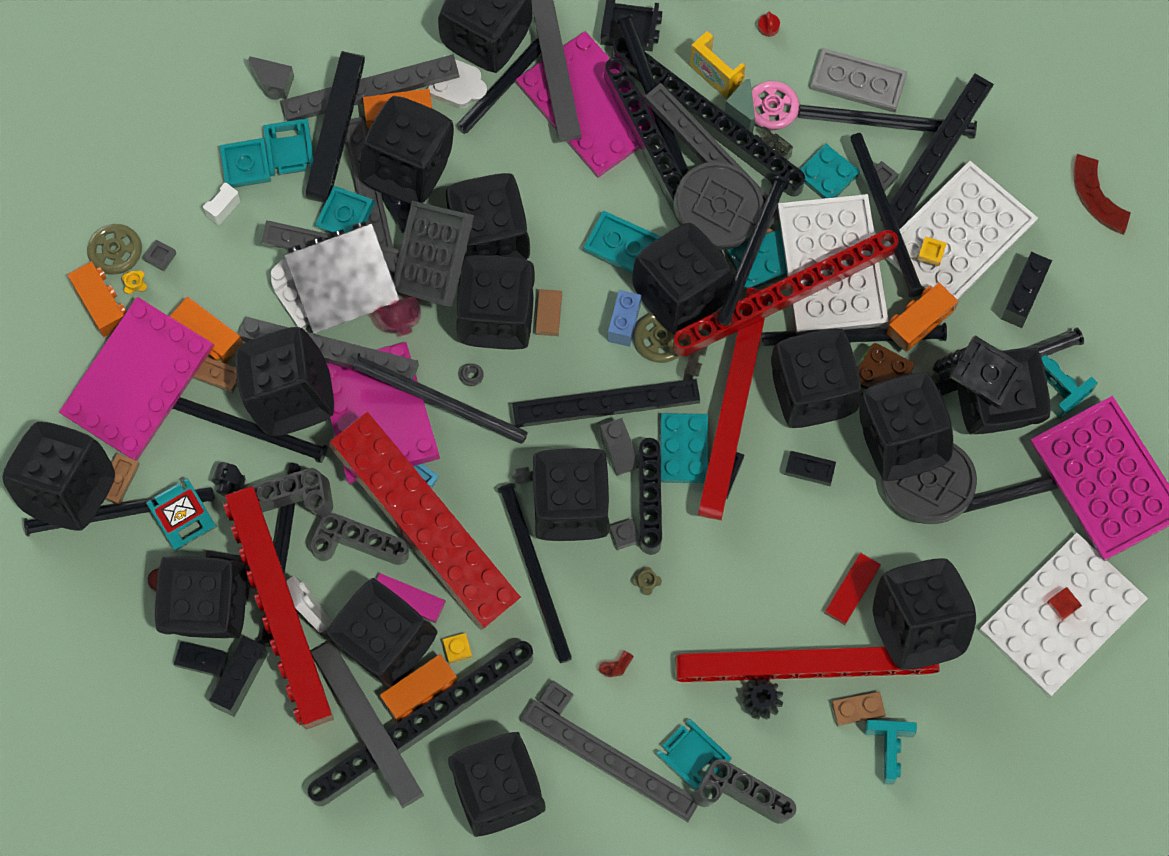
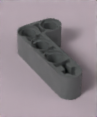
[241,468,333,517]
[311,513,409,565]
[694,759,797,824]

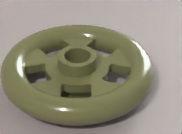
[87,224,142,275]
[634,313,688,363]

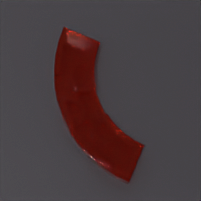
[1073,154,1131,235]

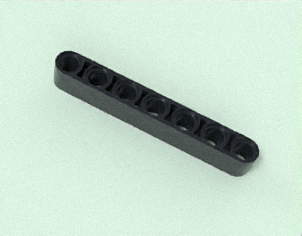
[306,51,365,202]

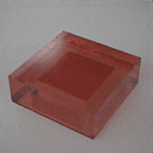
[1047,587,1082,621]

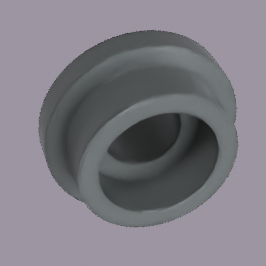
[460,363,484,386]
[511,467,533,484]

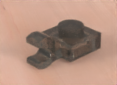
[755,126,793,160]

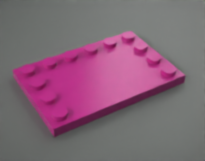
[516,31,658,178]
[59,297,214,461]
[326,342,440,484]
[1030,396,1169,561]

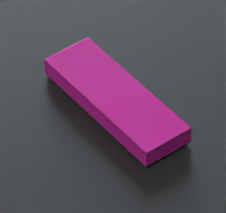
[377,573,446,624]

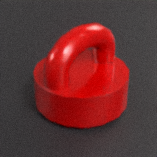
[758,11,780,37]

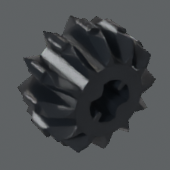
[742,678,783,720]

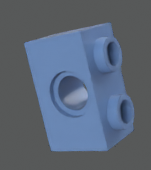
[608,290,641,347]

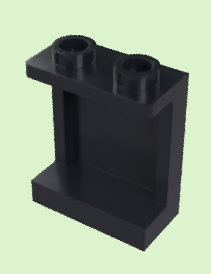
[600,0,663,52]

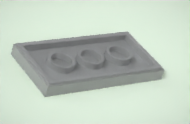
[810,48,908,113]

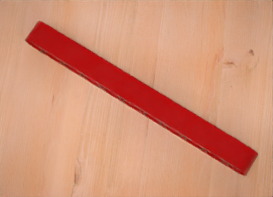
[673,230,898,356]
[698,287,769,521]
[675,647,940,682]

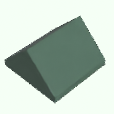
[724,79,755,133]

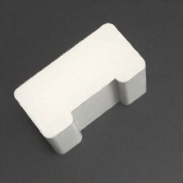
[203,183,241,225]

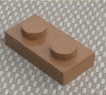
[193,357,238,393]
[105,453,140,504]
[832,692,886,727]

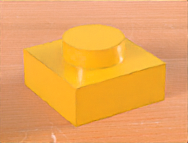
[917,236,947,266]
[443,633,473,664]

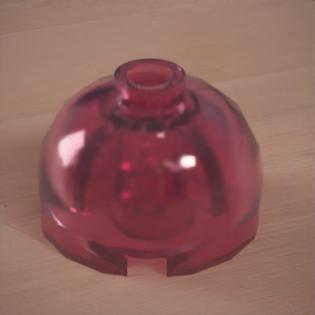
[374,296,421,337]

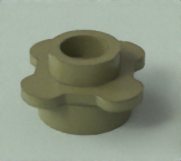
[633,567,662,595]

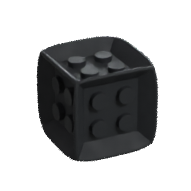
[438,0,532,73]
[360,96,454,204]
[446,173,530,260]
[632,222,733,335]
[456,255,535,350]
[235,327,334,436]
[771,328,862,428]
[956,348,1050,435]
[859,372,954,481]
[2,421,115,531]
[533,448,610,541]
[155,556,247,638]
[872,558,977,670]
[326,578,438,688]
[448,732,546,837]

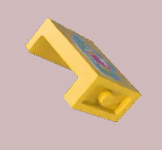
[690,31,746,99]

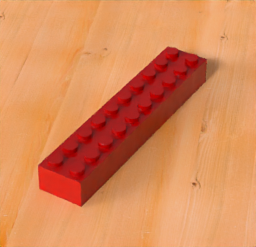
[328,411,521,630]
[223,486,334,730]

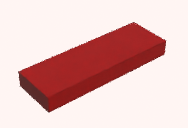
[825,553,881,625]

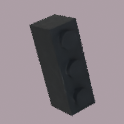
[1001,251,1053,328]
[209,636,268,717]

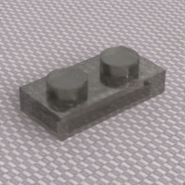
[683,332,709,380]

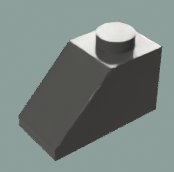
[248,56,294,99]
[600,418,639,476]

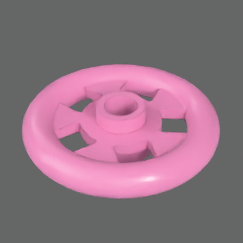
[752,81,799,130]

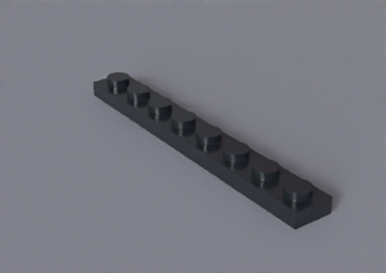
[880,73,994,230]
[512,379,700,428]

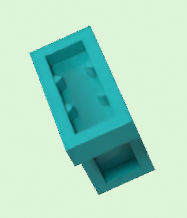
[1042,355,1098,419]
[865,720,917,785]

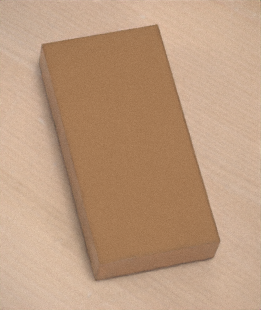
[536,289,562,336]

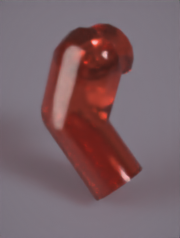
[599,651,634,678]

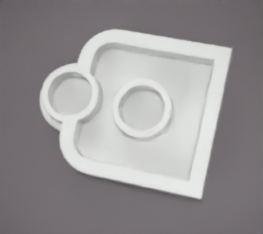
[428,55,487,108]
[287,576,332,633]

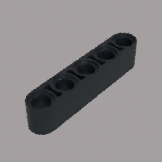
[638,438,662,555]

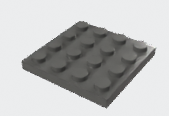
[393,201,474,307]

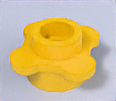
[122,270,147,294]

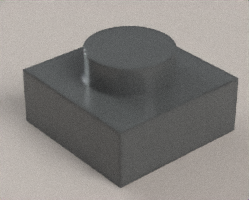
[875,161,899,192]
[144,240,177,271]
[610,519,640,550]
[540,680,574,715]

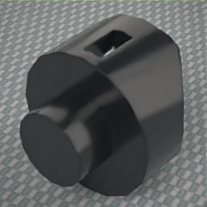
[212,462,246,496]

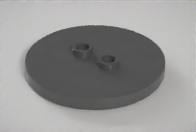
[674,162,764,250]
[882,443,977,524]

